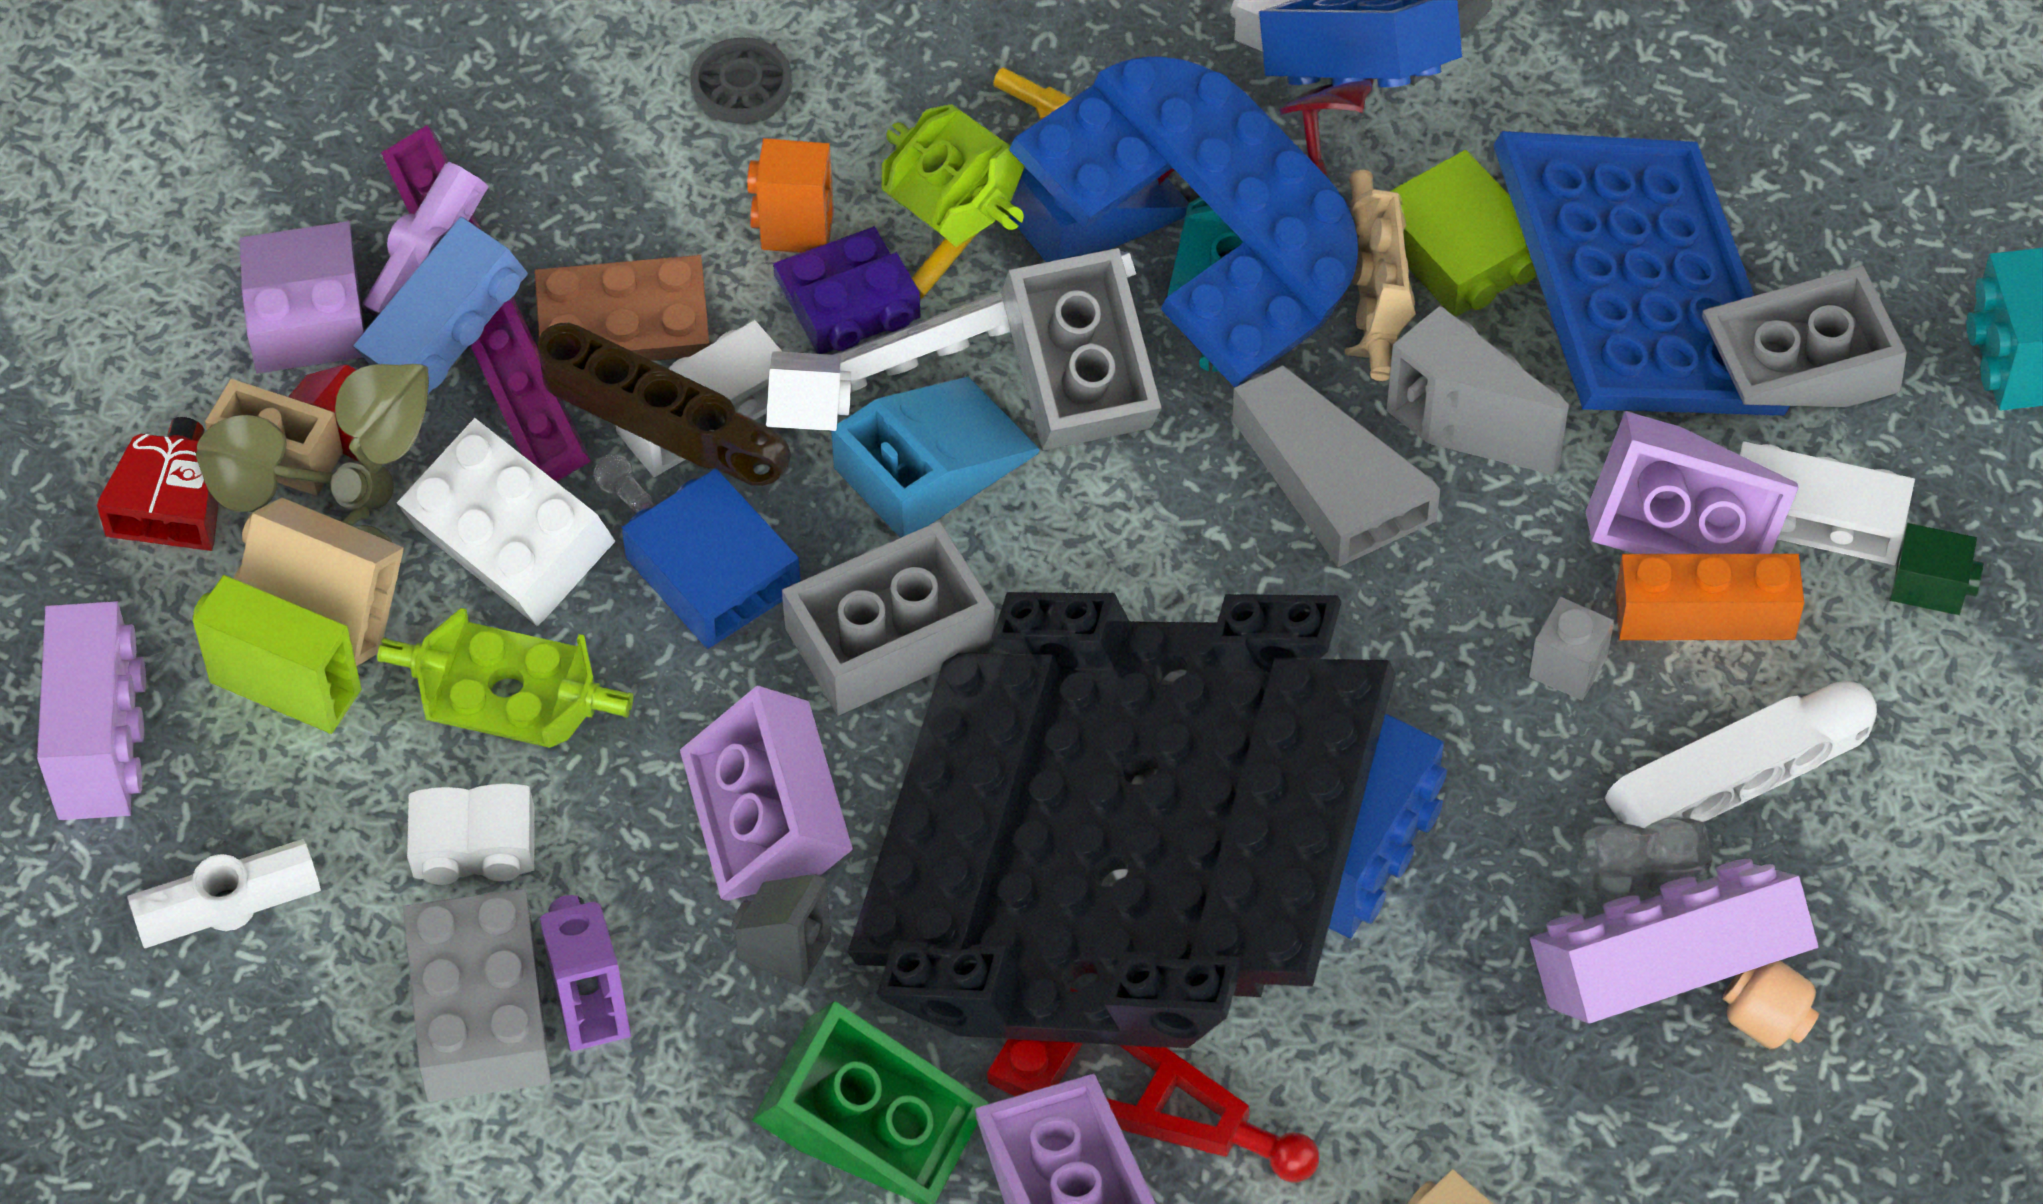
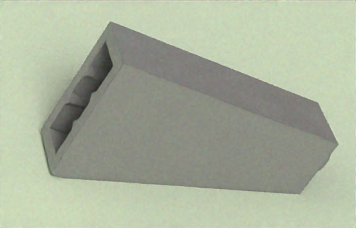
[1232,366,1440,567]

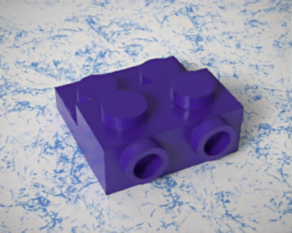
[773,226,921,354]

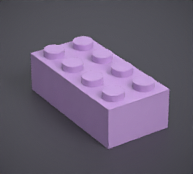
[1530,859,1818,1024]

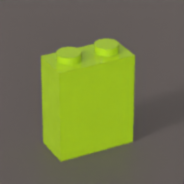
[1389,149,1537,317]
[192,574,362,734]

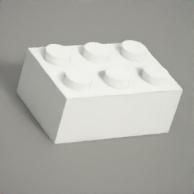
[397,418,615,626]

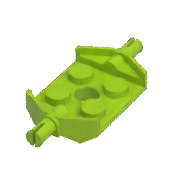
[882,104,1025,247]
[377,608,634,748]

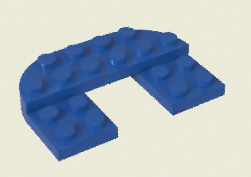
[1009,57,1358,388]

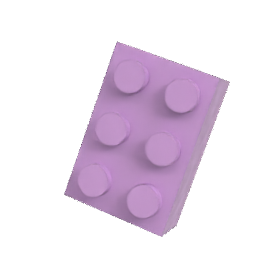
[37,601,146,820]

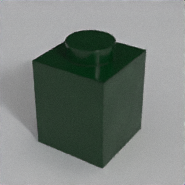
[1890,523,1984,615]

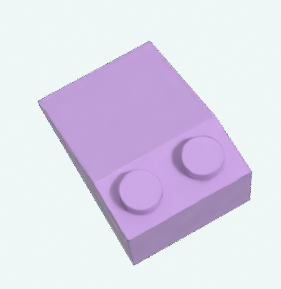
[240,221,365,373]
[1585,411,1799,554]
[975,1074,1156,1204]

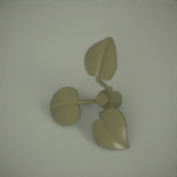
[196,364,429,590]

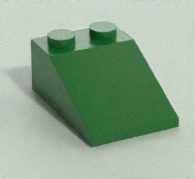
[752,1001,989,1204]

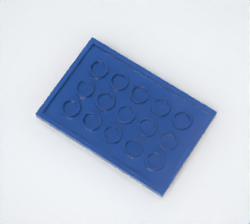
[1493,131,1790,416]

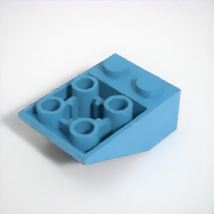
[831,376,1039,538]

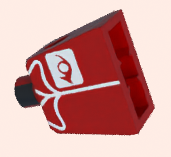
[96,417,219,551]

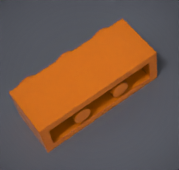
[1615,554,1804,640]

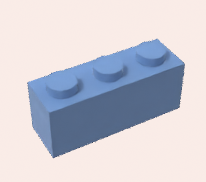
[353,216,528,394]

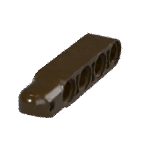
[538,323,791,486]

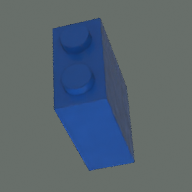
[622,468,801,650]

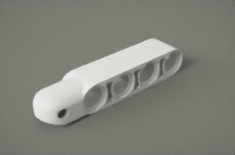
[1605,680,1877,850]

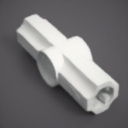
[127,839,321,949]

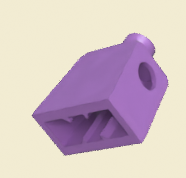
[539,895,631,1052]

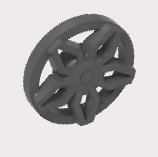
[690,37,792,123]

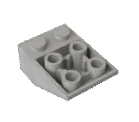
[1386,306,1569,475]

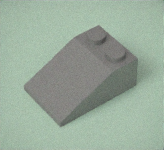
[1702,266,1907,407]

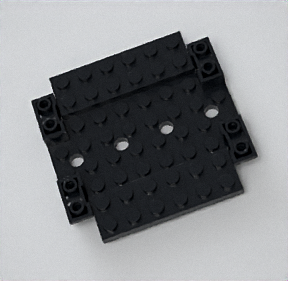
[848,592,1396,1049]

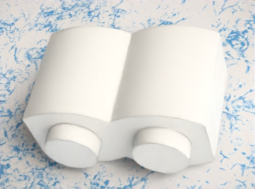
[407,784,535,885]

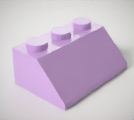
[680,685,853,901]

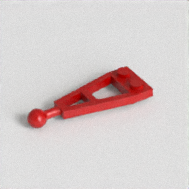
[987,988,1320,1183]

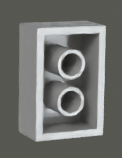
[1001,248,1162,451]
[782,521,995,716]
[403,888,552,1102]

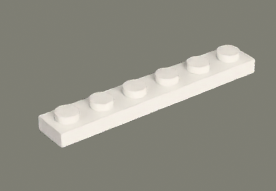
[834,251,1136,393]

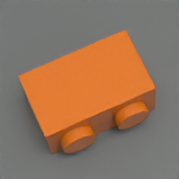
[747,138,834,253]

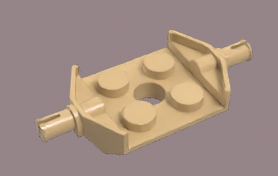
[1344,170,1416,381]

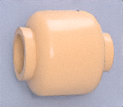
[1722,960,1819,1049]

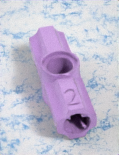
[361,162,489,317]

